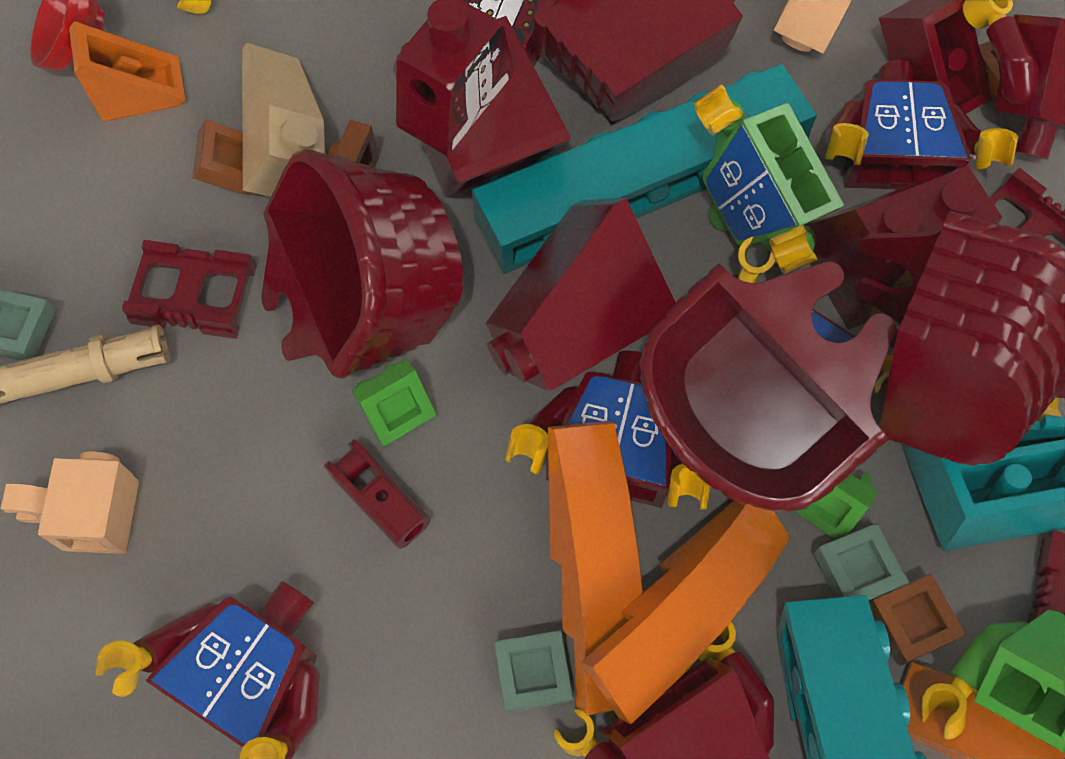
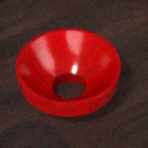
[30,0,105,72]

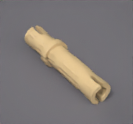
[0,325,171,404]

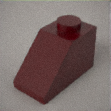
[879,0,991,114]

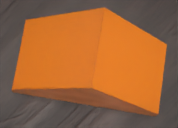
[69,21,186,122]

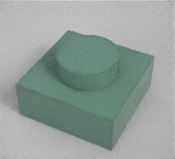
[0,290,56,360]
[813,523,909,602]
[494,630,573,714]

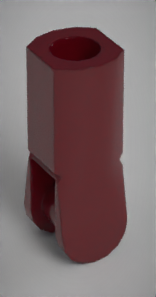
[323,439,431,549]

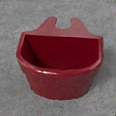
[533,0,743,122]
[261,149,463,378]
[854,211,1065,466]
[639,262,896,512]

